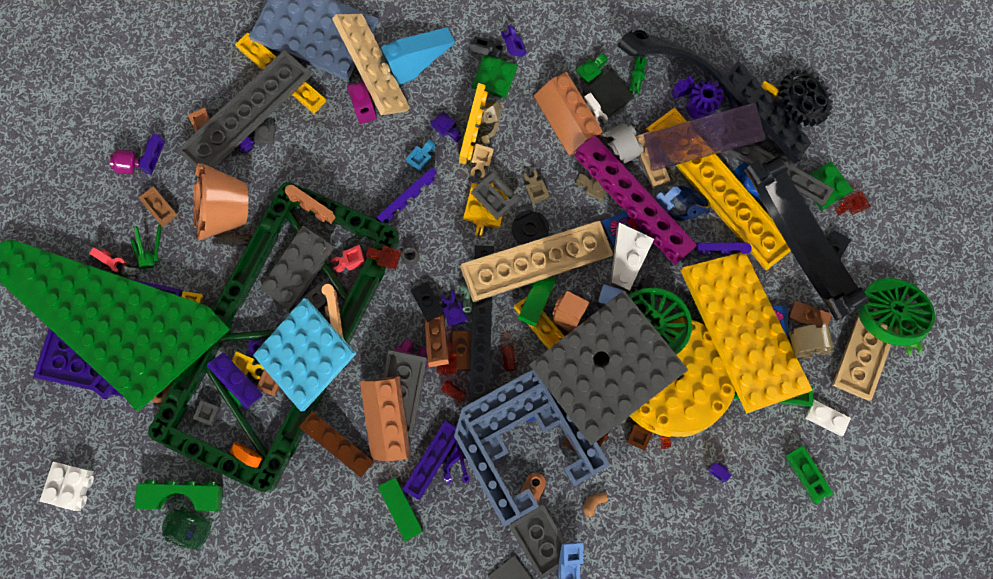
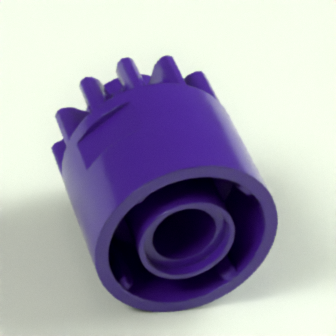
[686,79,724,121]

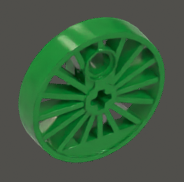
[857,278,935,346]
[629,288,692,355]

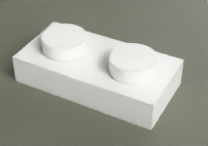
[805,400,851,436]

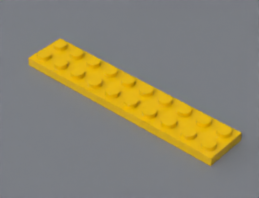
[646,107,791,270]

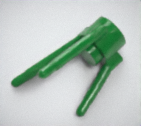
[131,225,162,269]

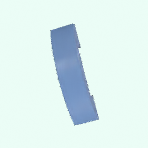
[558,542,583,579]

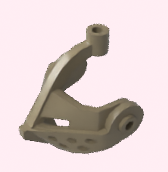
[465,100,504,144]

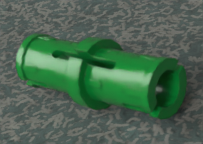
[629,56,647,94]

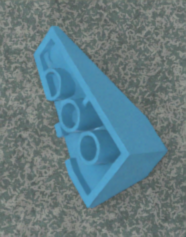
[381,27,455,86]

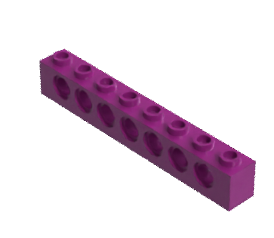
[574,136,697,265]

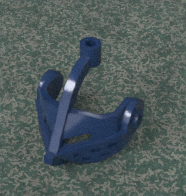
[668,185,710,221]

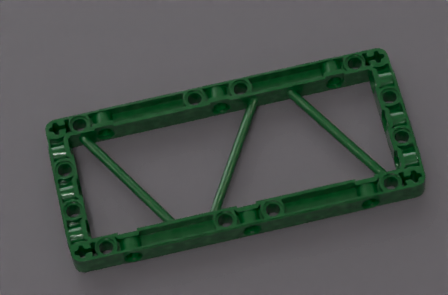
[148,182,399,493]

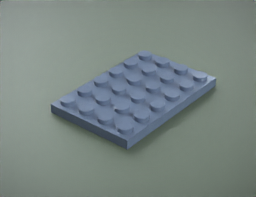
[249,0,379,82]

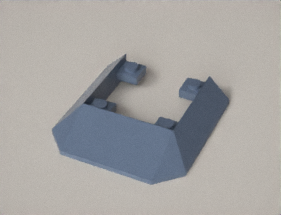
[454,370,610,527]

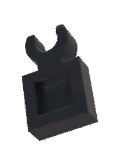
[470,36,504,58]

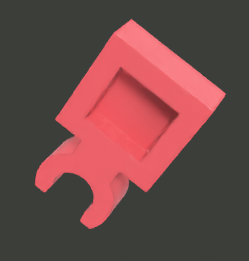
[331,245,366,273]

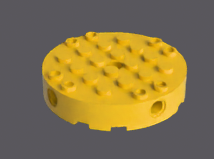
[630,317,736,437]

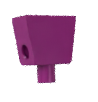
[347,81,377,125]

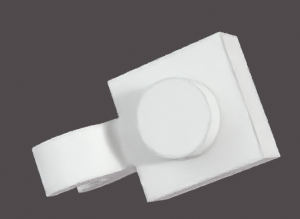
[584,93,608,126]

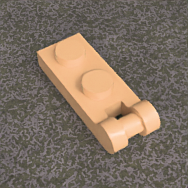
[322,284,343,338]

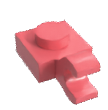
[89,247,127,274]

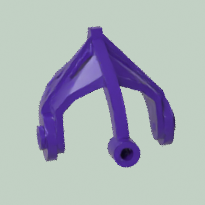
[443,442,470,485]

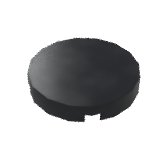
[512,210,549,245]

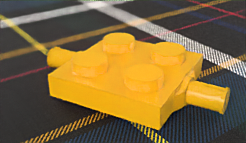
[463,182,507,237]

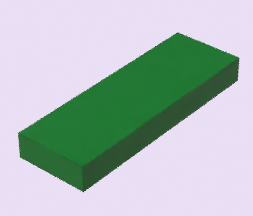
[518,277,556,327]
[378,477,423,542]

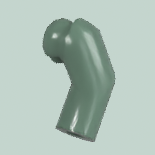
[459,284,473,313]

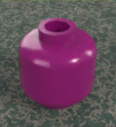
[110,150,139,174]

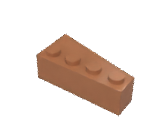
[551,291,590,334]

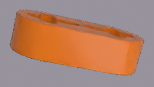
[229,442,263,468]

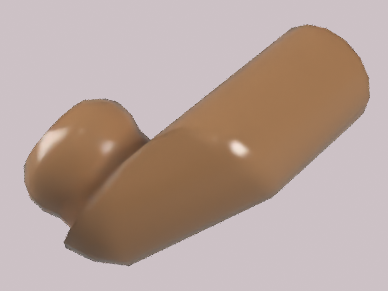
[583,492,608,518]

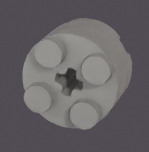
[602,123,644,165]

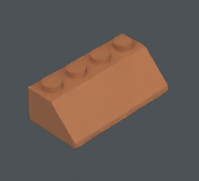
[533,72,603,156]
[360,376,411,461]

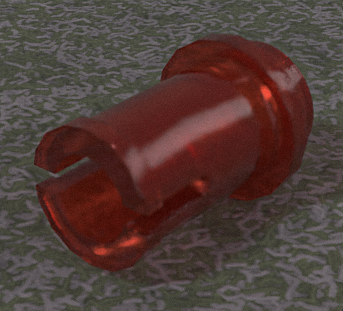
[501,346,518,371]
[441,380,467,404]

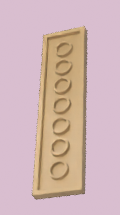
[460,221,613,302]

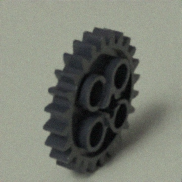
[778,69,833,127]

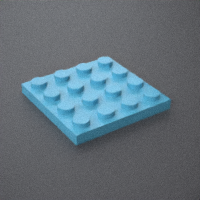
[253,298,356,411]

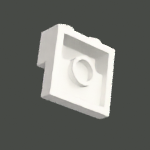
[39,462,94,511]

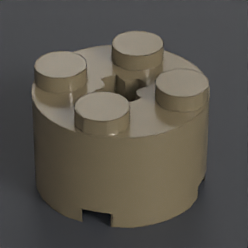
[789,324,834,360]

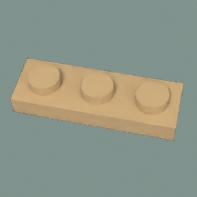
[635,131,671,189]

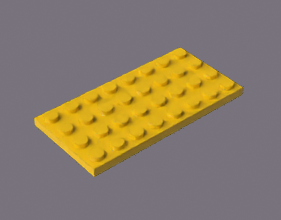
[680,252,812,414]

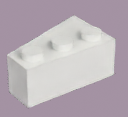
[610,223,654,293]

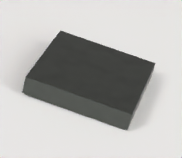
[583,70,634,118]

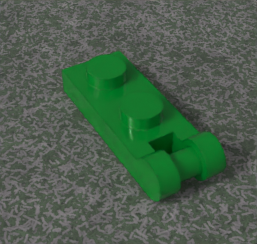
[785,445,833,505]

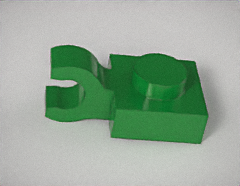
[576,53,608,85]

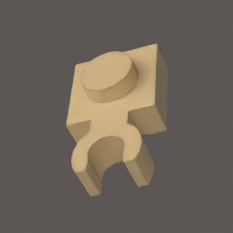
[470,144,494,179]

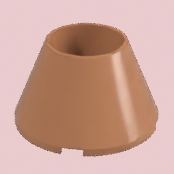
[193,163,248,240]

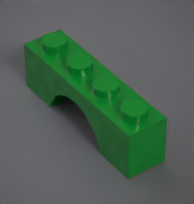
[134,480,223,512]

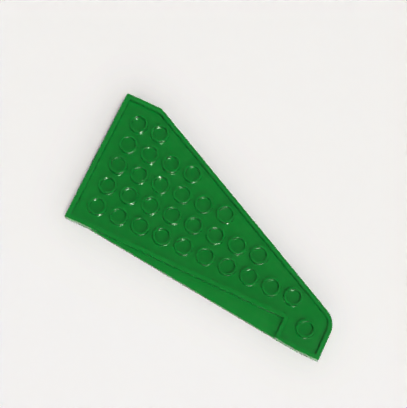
[0,240,230,412]

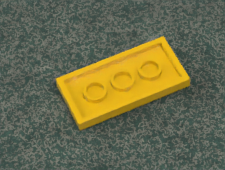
[459,83,488,164]

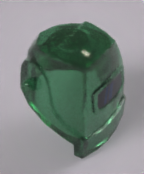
[162,507,212,550]

